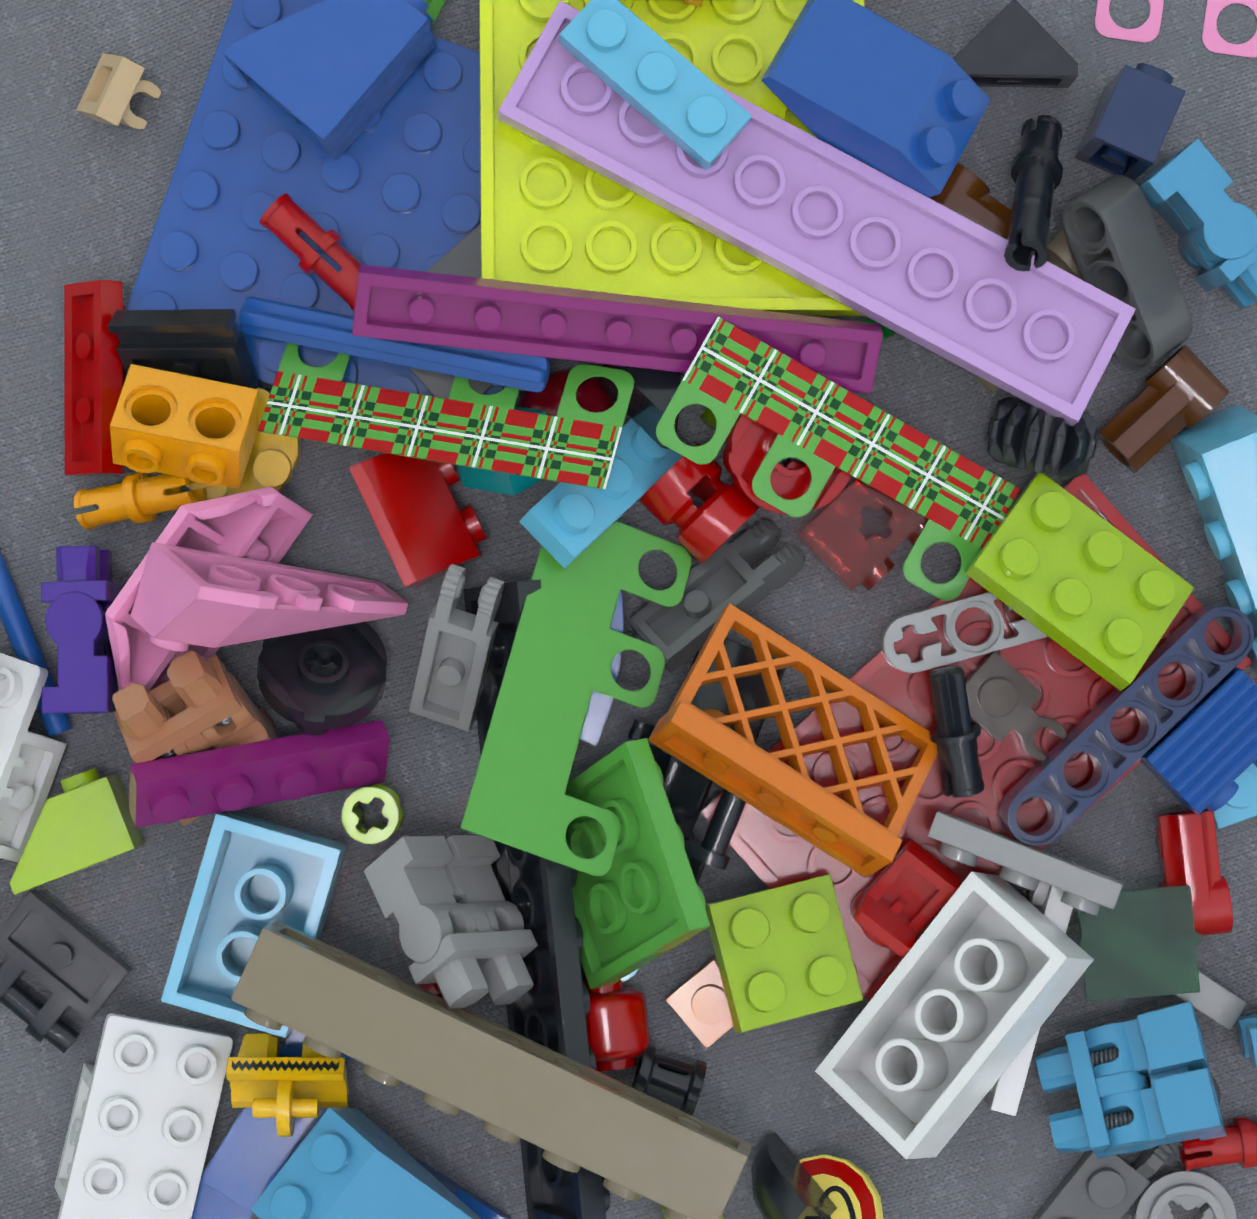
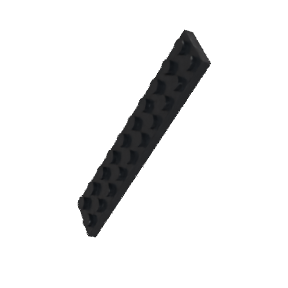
[463,579,610,1219]

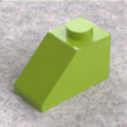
[10,768,145,895]

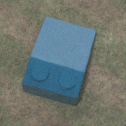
[250,1107,481,1219]

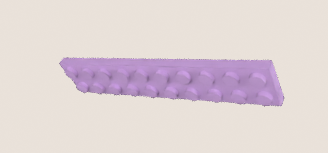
[497,1,1136,427]

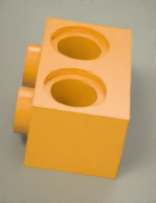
[110,364,259,489]

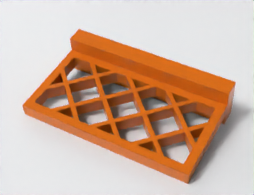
[648,603,938,878]

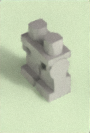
[364,835,538,1009]

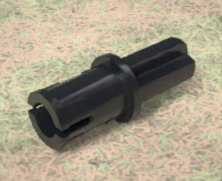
[929,666,985,798]

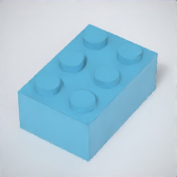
[161,811,348,1038]

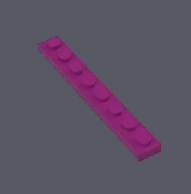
[352,264,883,394]

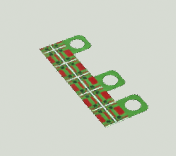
[656,317,1020,601]
[258,342,634,490]

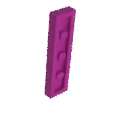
[129,720,390,828]

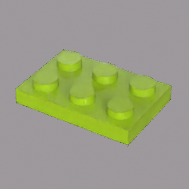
[965,473,1194,691]

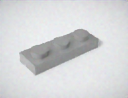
[928,811,1125,916]

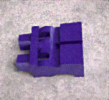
[41,546,125,714]

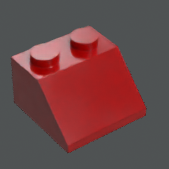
[349,453,487,589]

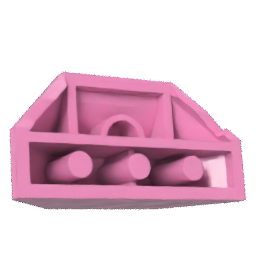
[105,487,313,691]

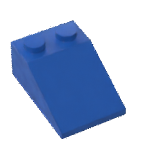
[761,0,991,198]

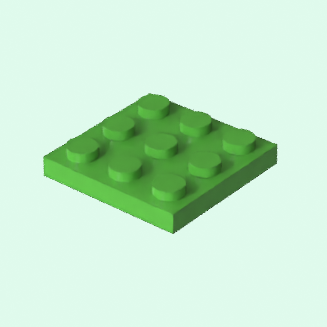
[566,738,711,990]

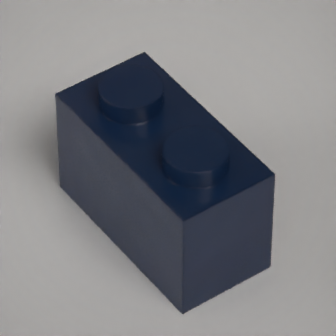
[1074,63,1186,181]

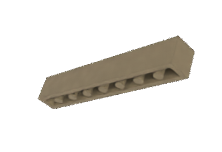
[231,920,752,1219]

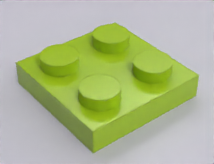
[706,874,863,1033]

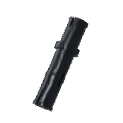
[1004,115,1063,271]

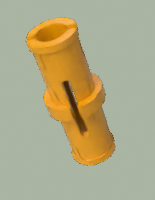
[74,473,206,530]

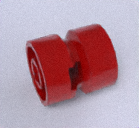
[639,443,760,564]

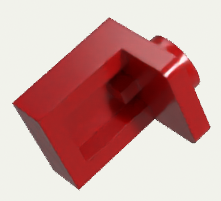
[853,839,962,957]

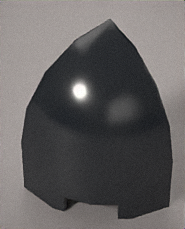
[751,1133,837,1219]

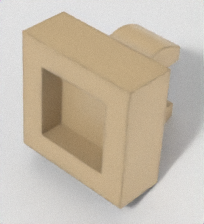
[76,53,161,129]

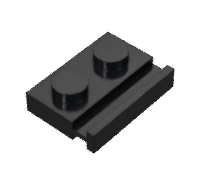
[108,309,260,389]

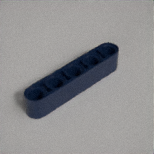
[999,606,1254,846]

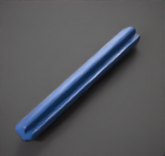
[239,296,550,393]

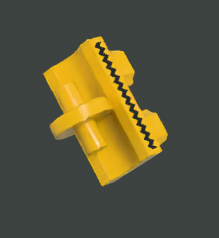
[226,1034,349,1137]

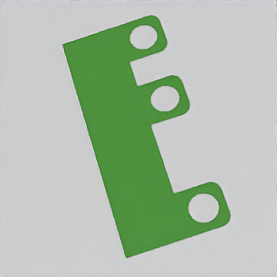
[460,521,691,876]

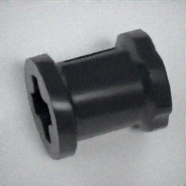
[632,1045,707,1116]

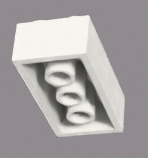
[815,872,1094,1159]

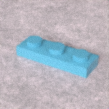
[558,0,752,170]
[519,419,682,569]

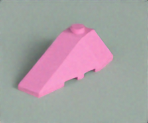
[131,542,408,652]

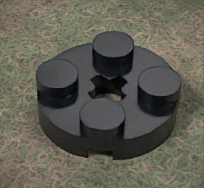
[257,622,387,735]

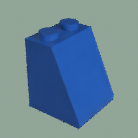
[222,0,437,161]

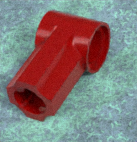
[1156,809,1233,940]

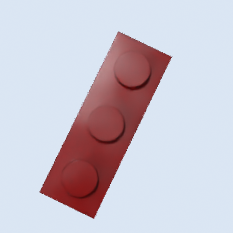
[64,280,126,476]

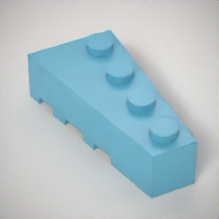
[1170,405,1257,672]

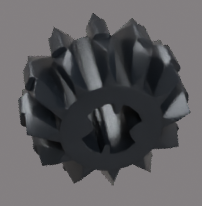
[987,397,1098,478]

